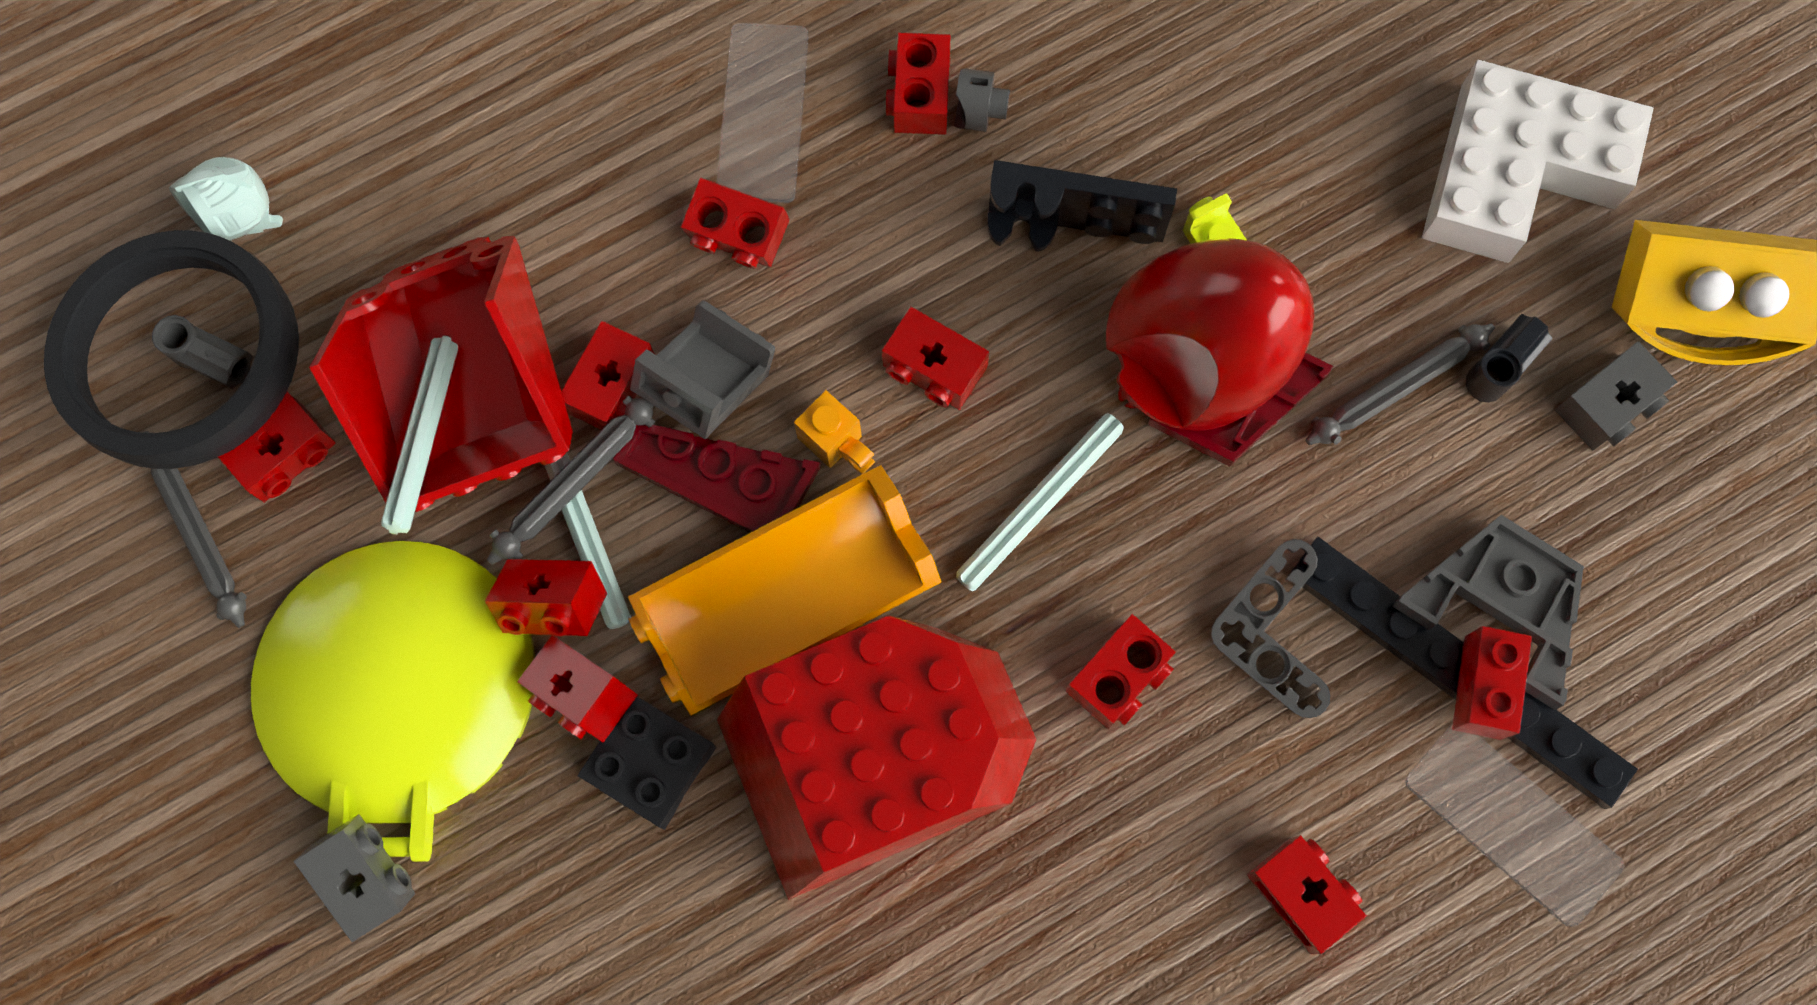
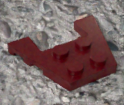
[1148,353,1333,467]

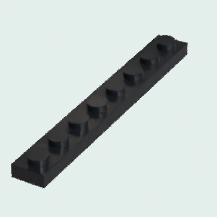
[1287,536,1638,809]

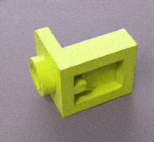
[1183,193,1247,243]

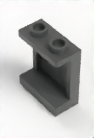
[630,300,775,439]

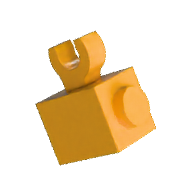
[794,390,875,475]

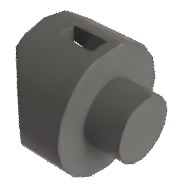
[954,68,1010,132]

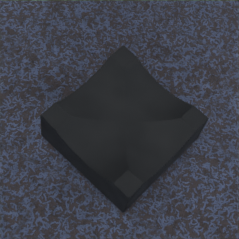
[577,697,716,830]

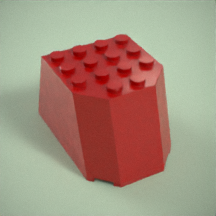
[717,615,1037,900]

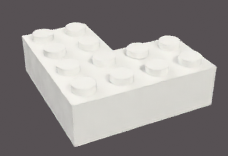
[1422,60,1654,263]

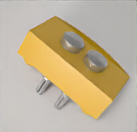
[1611,220,1817,365]

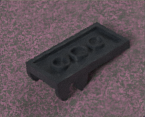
[987,160,1177,252]

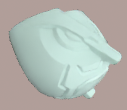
[169,157,283,241]

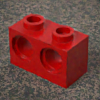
[886,33,951,135]
[681,177,790,269]
[1065,614,1176,729]

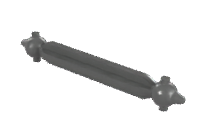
[1306,323,1495,445]
[487,396,656,565]
[143,431,247,628]

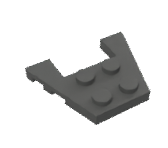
[1392,515,1584,710]

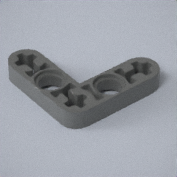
[1211,539,1331,718]

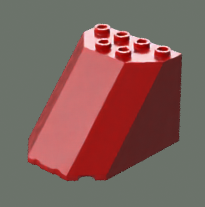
[309,236,573,512]

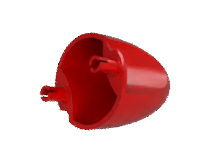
[1106,238,1315,431]

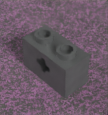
[1555,341,1677,451]
[294,814,415,942]

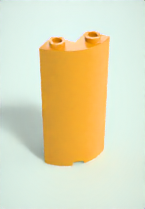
[628,465,942,716]

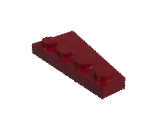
[613,425,821,533]

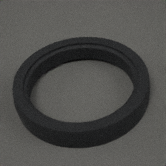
[44,230,299,469]

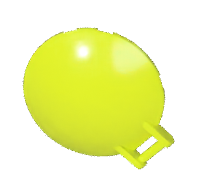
[251,541,535,862]

